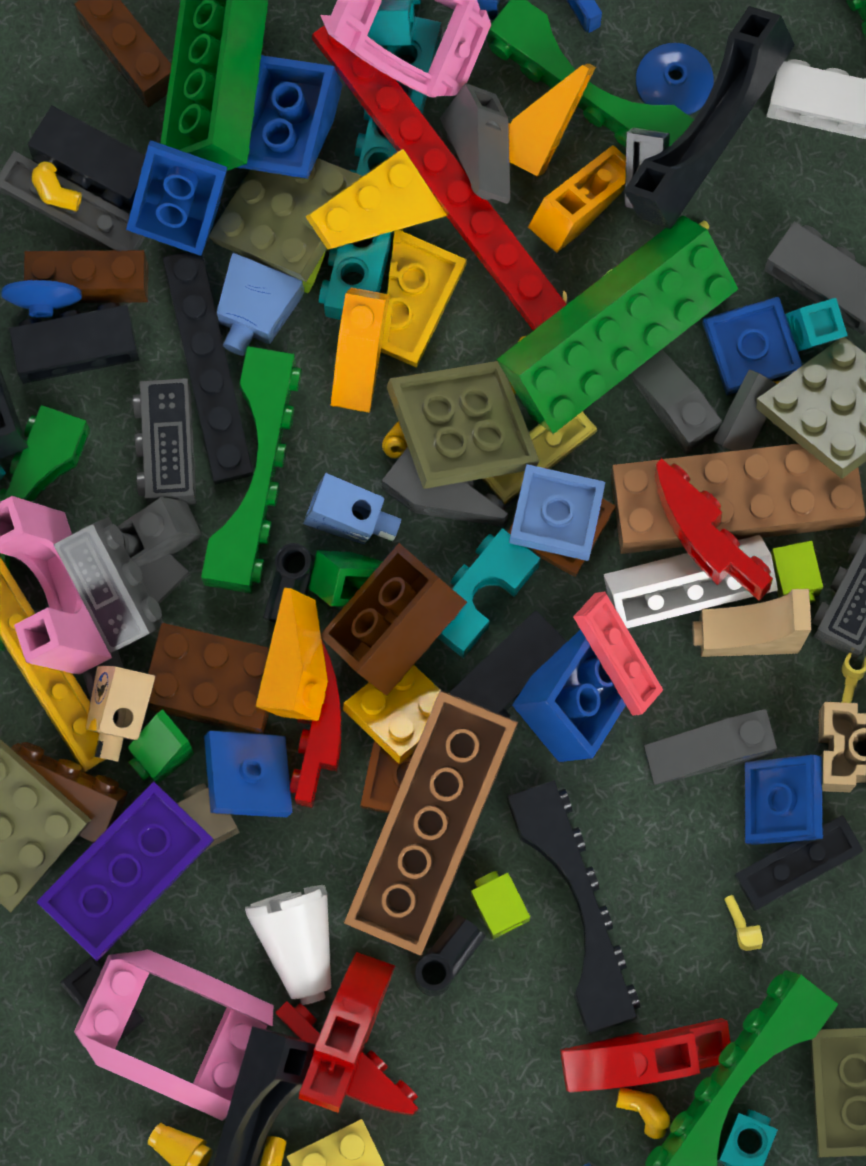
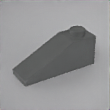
[629,349,722,455]
[644,709,777,785]

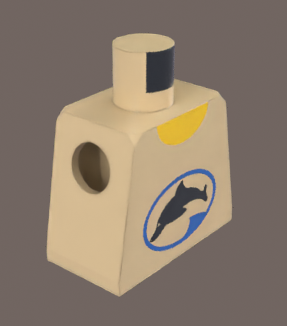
[86,666,155,762]

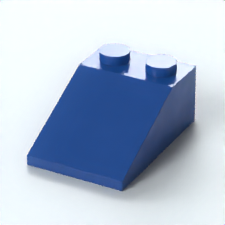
[237,55,343,179]
[126,140,228,256]
[512,629,626,762]

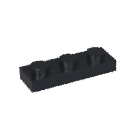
[734,815,864,912]

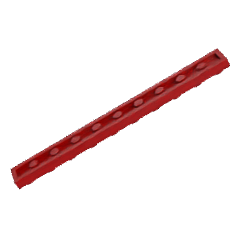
[312,25,567,331]

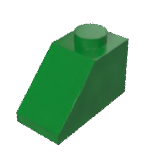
[308,550,383,607]
[128,709,195,784]

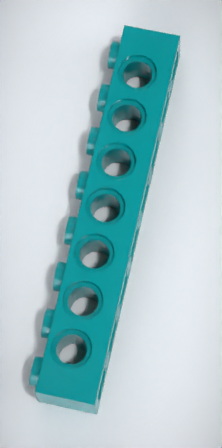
[319,17,441,320]

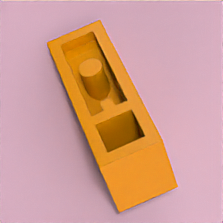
[508,64,596,176]
[528,145,626,253]
[331,288,390,413]
[256,588,328,721]

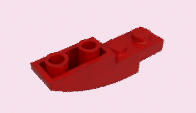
[655,458,773,601]
[290,638,342,808]
[299,952,395,1113]
[276,1001,419,1116]
[560,1018,731,1092]

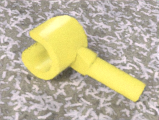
[841,653,866,703]
[724,895,763,951]

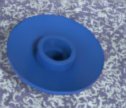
[636,43,714,115]
[1,280,82,318]

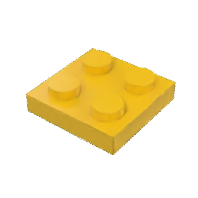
[343,665,441,764]

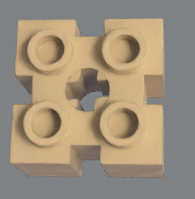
[818,702,866,793]

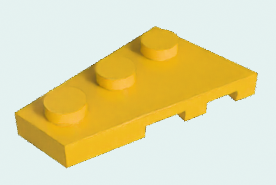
[305,149,447,250]
[381,230,467,368]

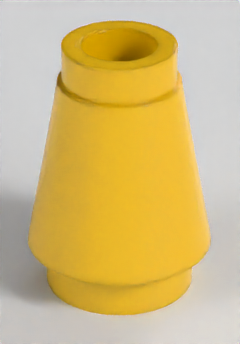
[148,1123,213,1166]

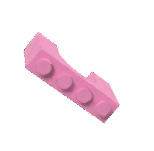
[0,496,112,675]

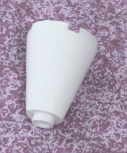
[245,885,331,1005]

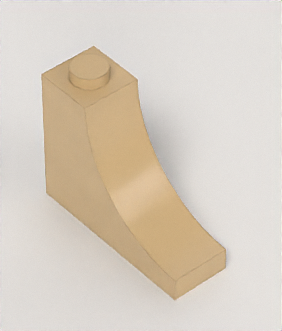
[692,589,811,657]

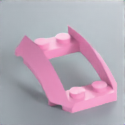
[320,0,491,98]
[74,949,274,1121]

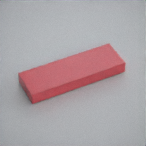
[573,591,663,716]

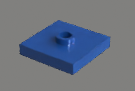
[702,297,802,396]
[204,731,293,818]
[745,755,823,845]

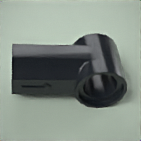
[263,543,315,623]
[415,915,486,996]

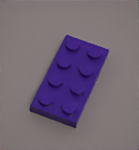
[36,781,214,961]

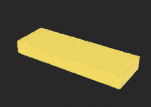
[483,411,597,504]

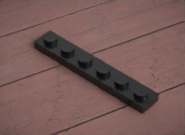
[163,252,254,485]

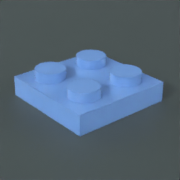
[509,464,605,561]

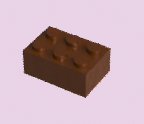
[321,543,467,696]
[146,623,270,735]

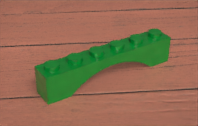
[487,0,694,148]
[201,346,302,594]
[0,405,90,651]
[645,970,838,1166]

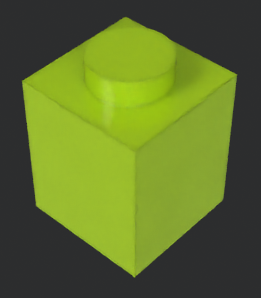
[771,541,823,603]
[471,871,530,939]

